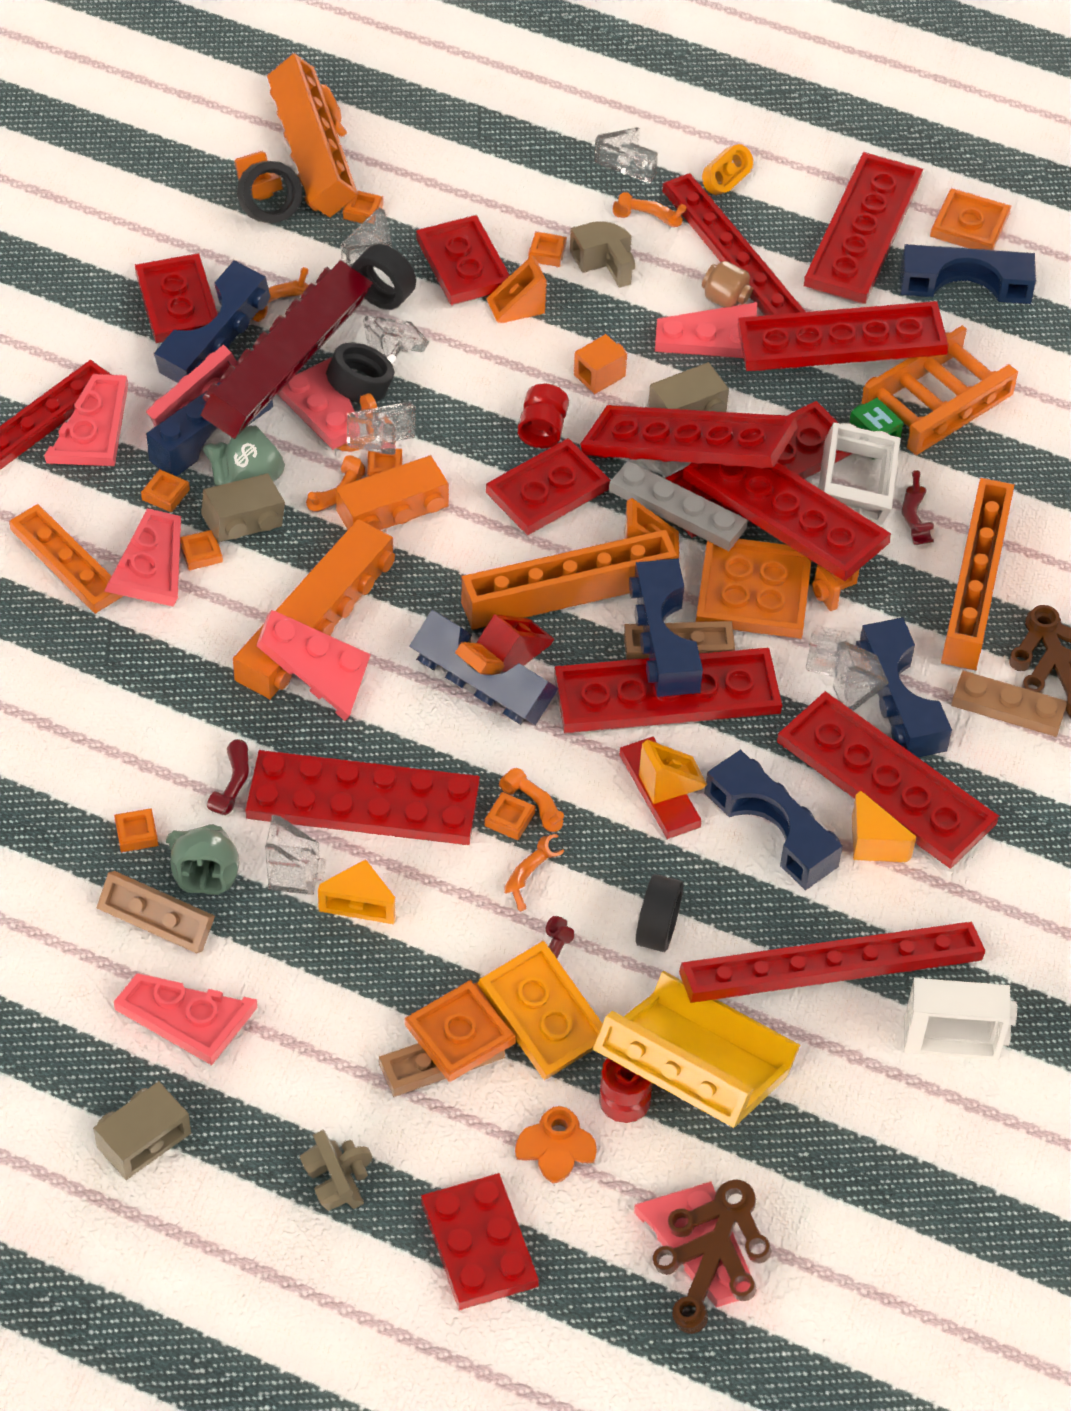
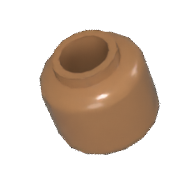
[701,261,753,308]

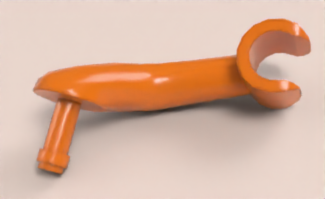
[320,84,347,137]
[613,192,686,227]
[252,267,309,322]
[306,455,365,512]
[499,768,564,832]
[504,834,564,912]

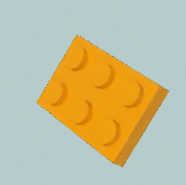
[477,940,602,1081]

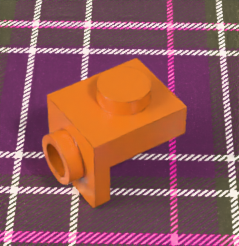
[235,151,283,200]
[812,565,859,612]

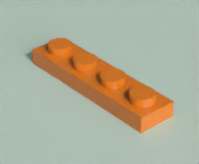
[9,504,123,614]

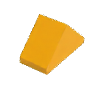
[639,740,707,804]
[852,791,916,862]
[318,859,396,925]

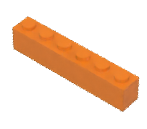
[267,53,358,218]
[941,478,1015,671]
[233,519,395,700]
[461,530,678,630]

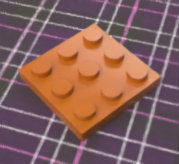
[696,539,811,639]

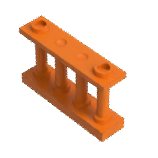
[861,325,1018,456]

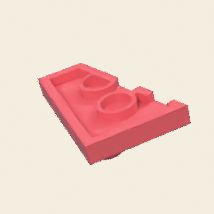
[277,357,361,450]
[256,610,371,721]
[114,973,258,1065]

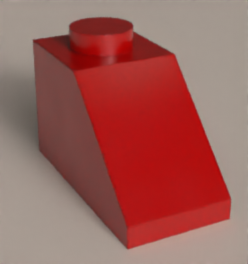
[476,614,555,672]

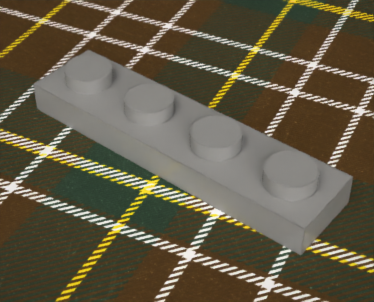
[609,461,748,551]

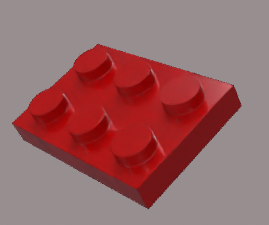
[416,215,510,305]
[135,253,218,343]
[486,438,611,536]
[421,1173,539,1310]

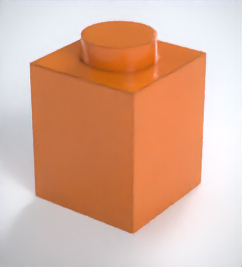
[573,334,627,394]

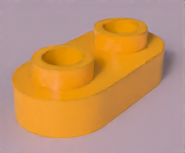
[702,144,753,195]

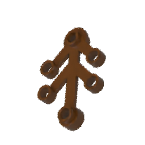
[1009,605,1071,718]
[652,1180,772,1334]

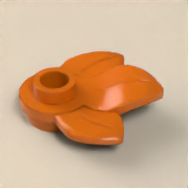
[515,1106,597,1183]

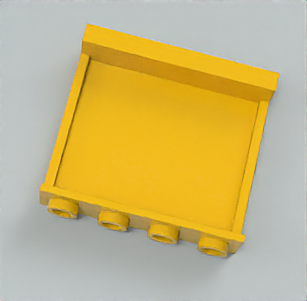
[593,971,801,1128]

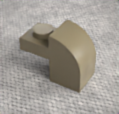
[570,221,635,288]

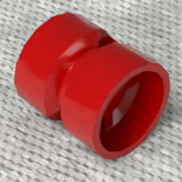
[517,383,569,449]
[599,1058,653,1123]

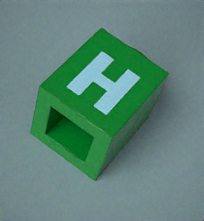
[849,397,904,459]

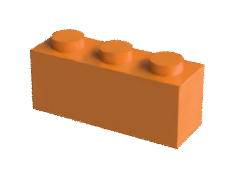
[336,455,449,530]

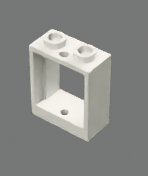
[818,422,901,525]
[904,978,1017,1060]

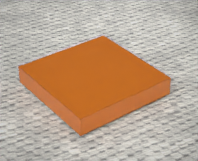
[930,188,1011,250]
[405,980,516,1083]

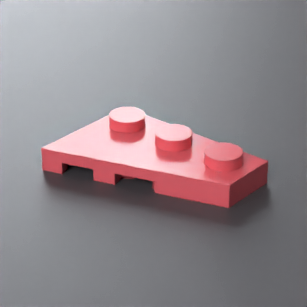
[655,302,757,358]
[146,345,237,426]
[44,374,129,466]
[104,508,181,607]
[634,1182,751,1308]

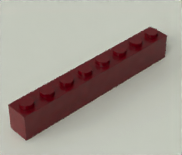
[200,260,373,440]

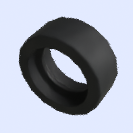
[237,161,302,223]
[352,244,416,310]
[326,342,395,402]
[635,874,684,952]

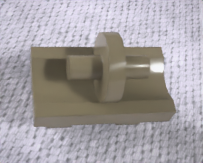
[299,1129,373,1211]

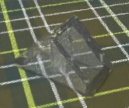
[341,207,392,267]
[833,641,889,711]

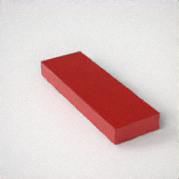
[619,736,702,839]

